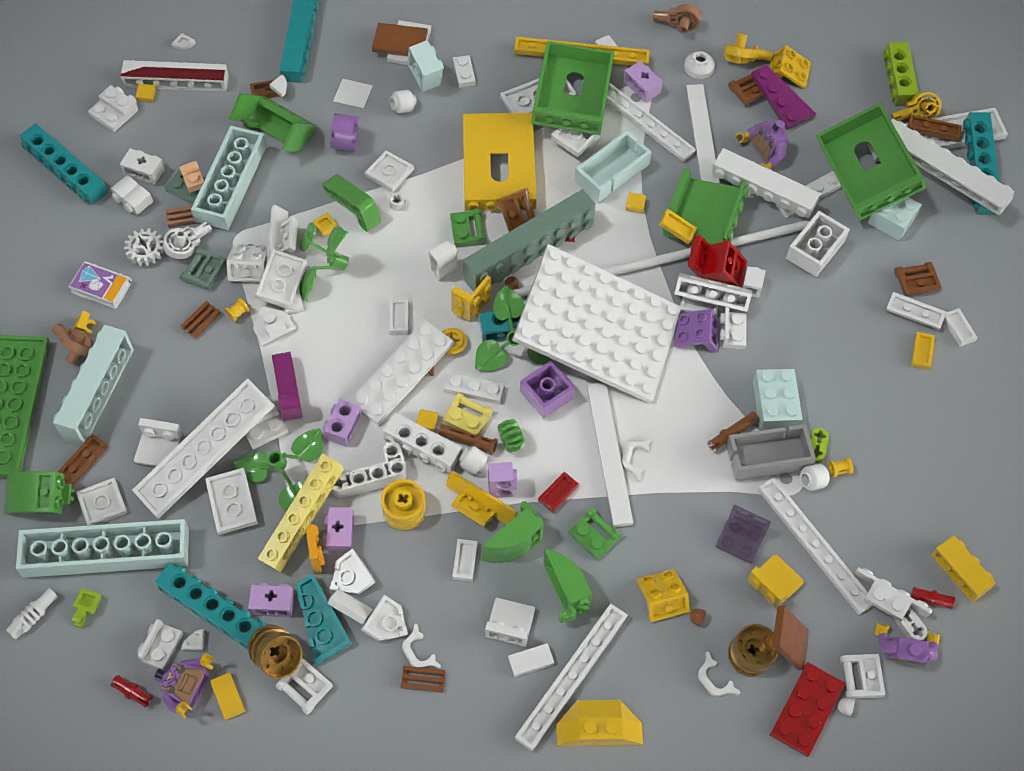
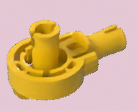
[724,33,773,64]
[891,91,941,121]

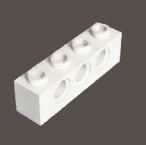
[674,273,752,312]
[382,412,462,474]

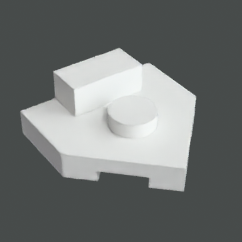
[253,306,296,345]
[330,549,375,594]
[361,595,408,642]

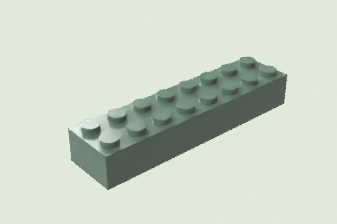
[463,189,596,292]

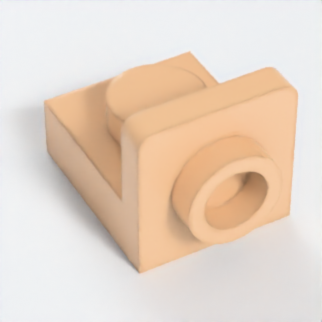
[180,161,204,193]

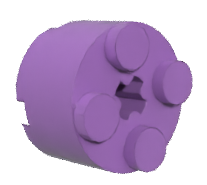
[330,113,359,152]

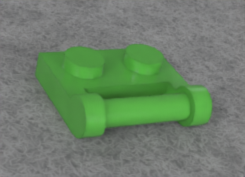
[450,208,487,247]
[568,508,622,560]

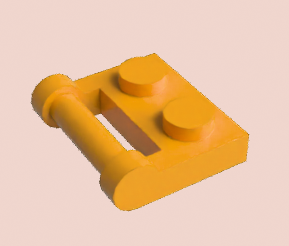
[306,524,325,574]

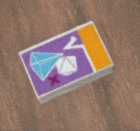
[69,261,132,309]

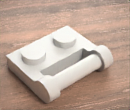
[840,654,886,700]
[276,658,333,715]

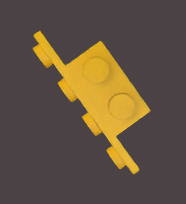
[446,471,518,527]

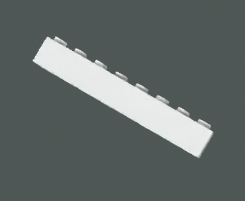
[891,119,1015,215]

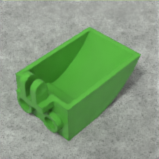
[4,471,75,514]
[481,501,544,563]
[543,549,593,623]

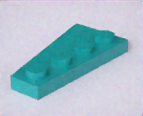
[295,573,353,666]

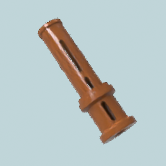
[438,424,498,456]

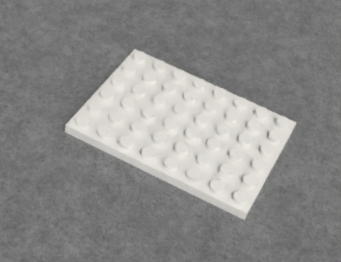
[512,244,681,403]

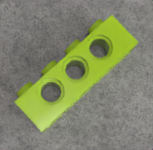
[883,42,919,106]

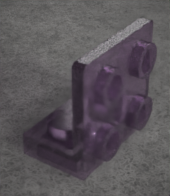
[715,504,771,564]

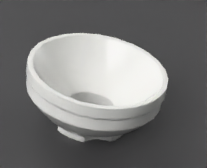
[684,51,715,79]

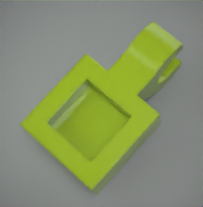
[71,588,102,628]

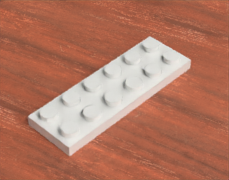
[349,320,454,426]

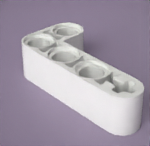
[331,441,407,499]

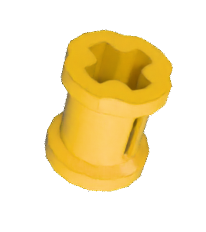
[224,298,250,322]
[828,457,854,478]

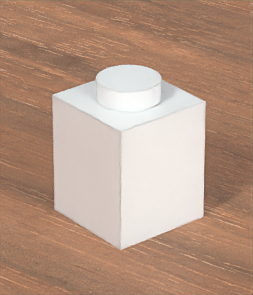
[742,266,766,298]

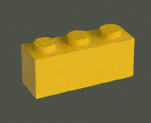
[931,535,996,602]

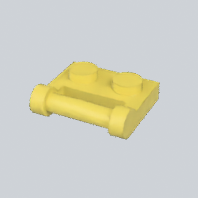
[443,392,493,435]

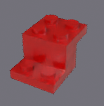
[688,235,747,287]

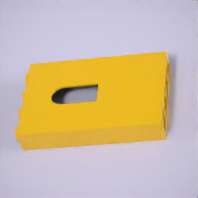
[463,113,537,211]

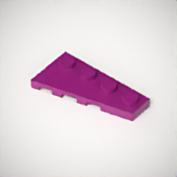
[750,65,816,130]

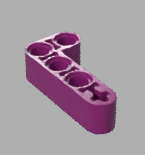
[272,351,303,421]

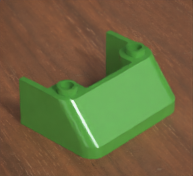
[229,93,318,153]

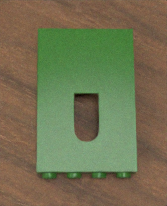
[531,41,614,135]
[816,102,927,221]

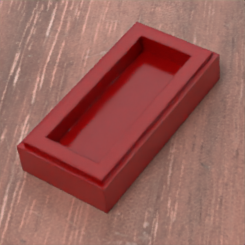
[538,472,579,513]

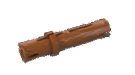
[707,411,760,452]

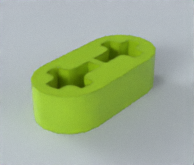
[810,428,829,464]

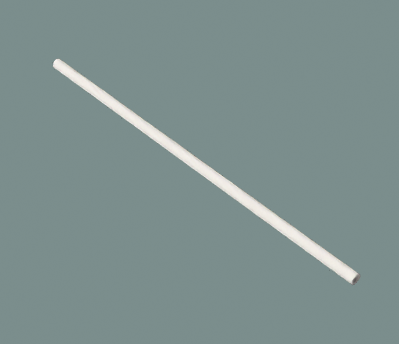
[513,220,809,297]

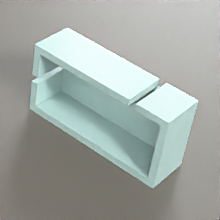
[574,131,652,203]

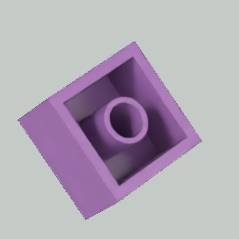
[520,361,575,419]

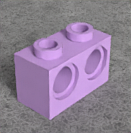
[322,398,363,447]
[488,462,517,498]

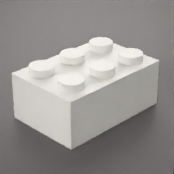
[786,211,850,277]

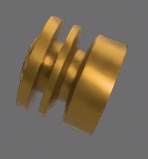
[247,624,303,679]
[728,624,779,677]

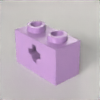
[623,61,663,102]
[323,507,355,552]
[248,583,295,618]

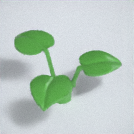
[299,222,349,302]
[475,286,554,371]
[234,428,324,511]

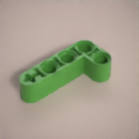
[322,174,382,232]

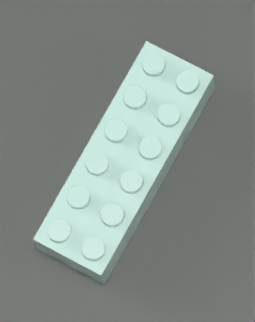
[191,126,267,230]
[53,325,134,446]

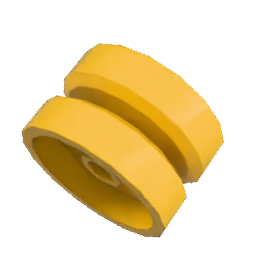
[381,479,426,530]

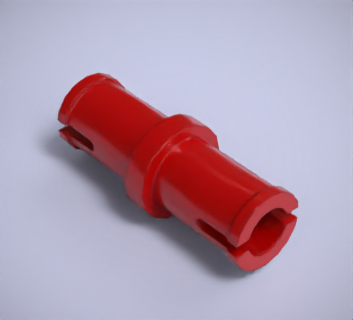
[911,587,955,610]
[110,675,153,708]

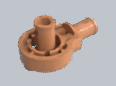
[653,4,701,34]
[52,323,94,365]

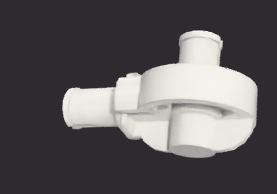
[163,221,212,259]

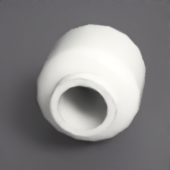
[389,90,417,114]
[458,446,488,476]
[799,463,830,491]

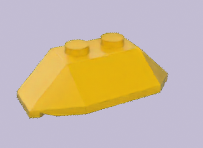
[556,700,643,746]

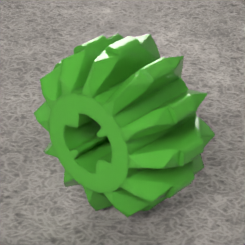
[497,419,525,453]

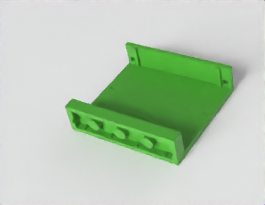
[663,168,749,245]

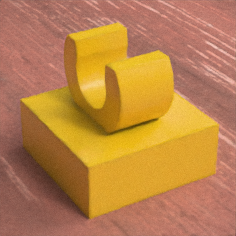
[73,311,96,335]

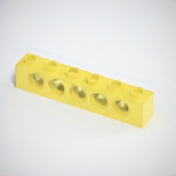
[258,453,344,573]

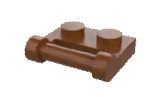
[728,75,765,106]
[497,188,535,232]
[894,262,941,296]

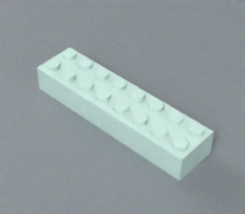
[16,519,189,578]

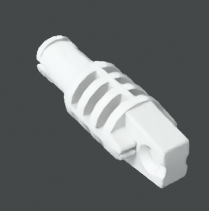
[6,588,58,639]

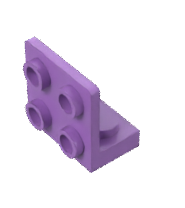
[674,309,720,353]

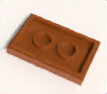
[372,22,428,56]
[772,606,808,670]

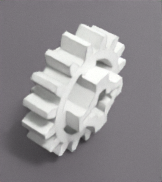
[124,228,165,266]

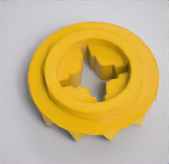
[442,328,467,356]

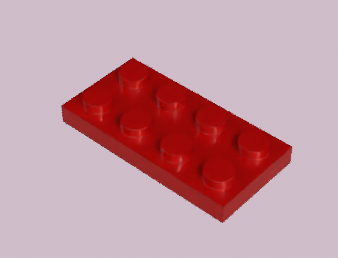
[769,662,846,757]

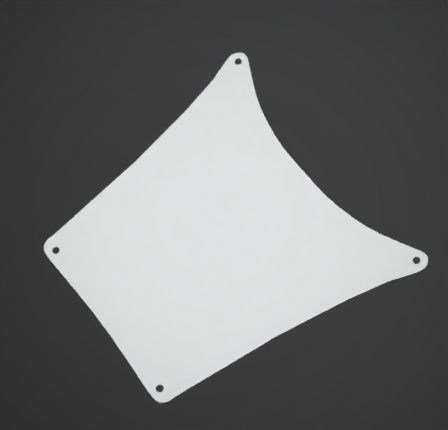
[233,86,804,531]

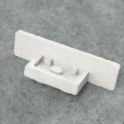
[266,205,298,264]
[854,567,932,622]

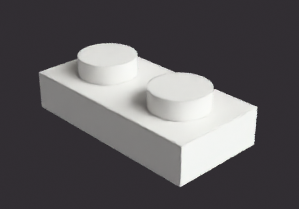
[453,55,476,88]

